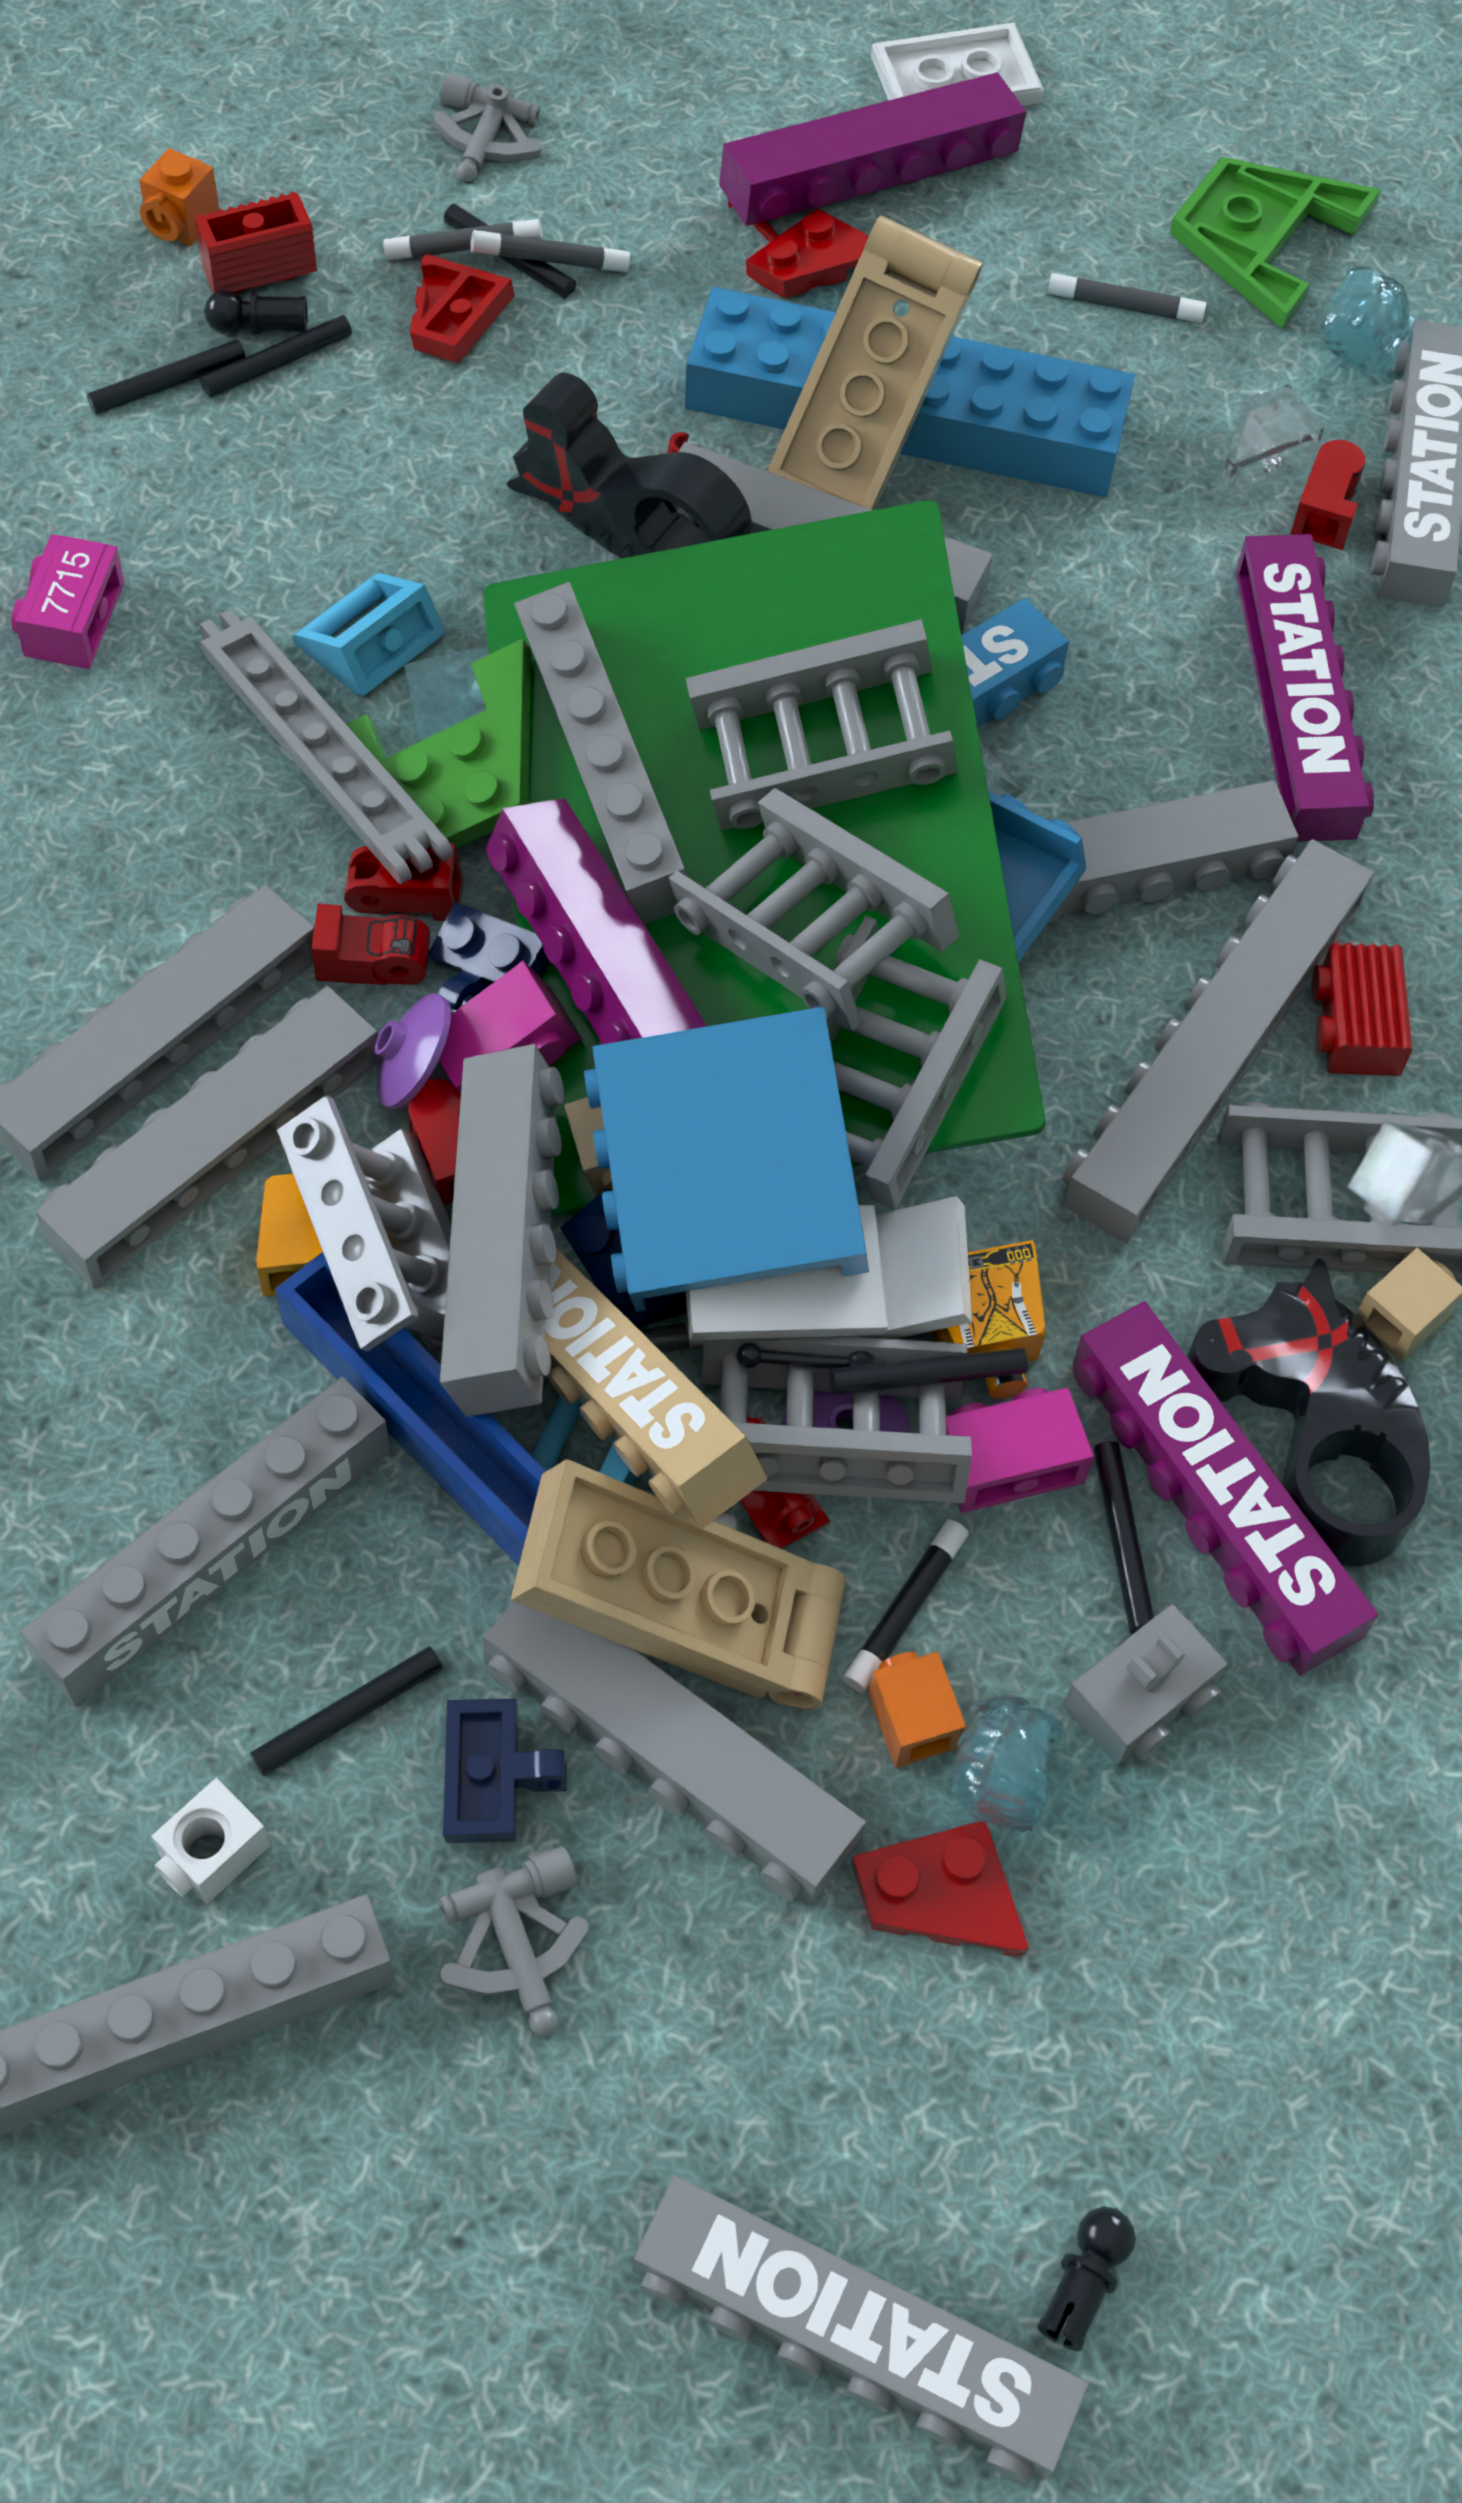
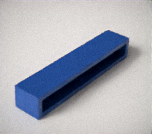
[275,1252,546,1566]

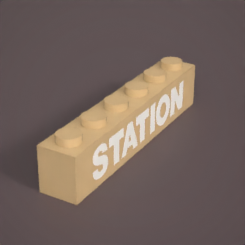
[545,1248,768,1529]

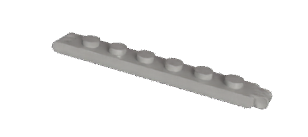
[199,609,454,884]

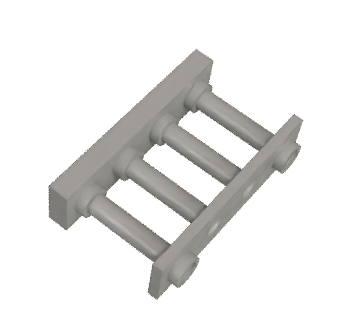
[686,619,958,831]
[668,788,959,1031]
[826,915,1007,1210]
[277,1095,451,1364]
[1218,1102,1462,1278]
[701,1336,972,1503]

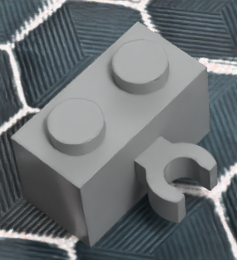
[1063,1603,1228,1767]

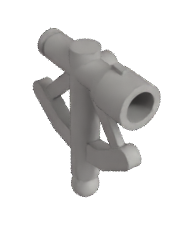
[433,72,541,183]
[438,1846,589,2037]

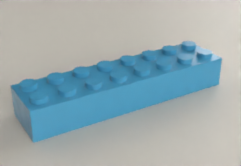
[685,286,1135,497]

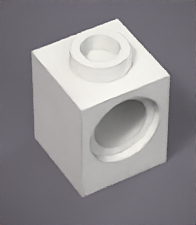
[151,1777,270,1905]

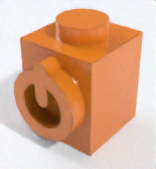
[139,148,219,246]

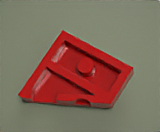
[745,208,869,298]
[410,254,515,363]
[851,1820,1029,1957]

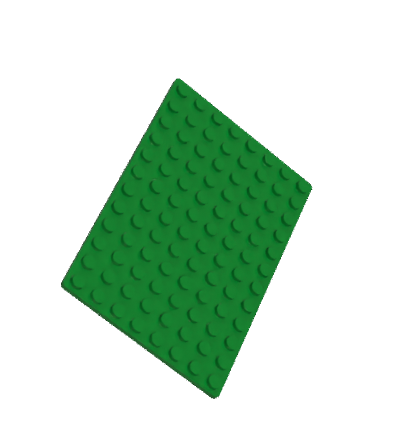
[483,500,1046,1216]

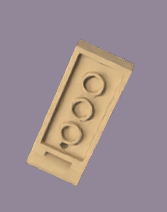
[767,215,983,510]
[510,1459,846,1710]

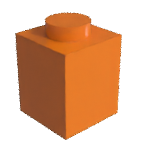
[868,1652,966,1768]

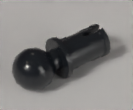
[204,290,308,335]
[1037,2206,1136,2351]

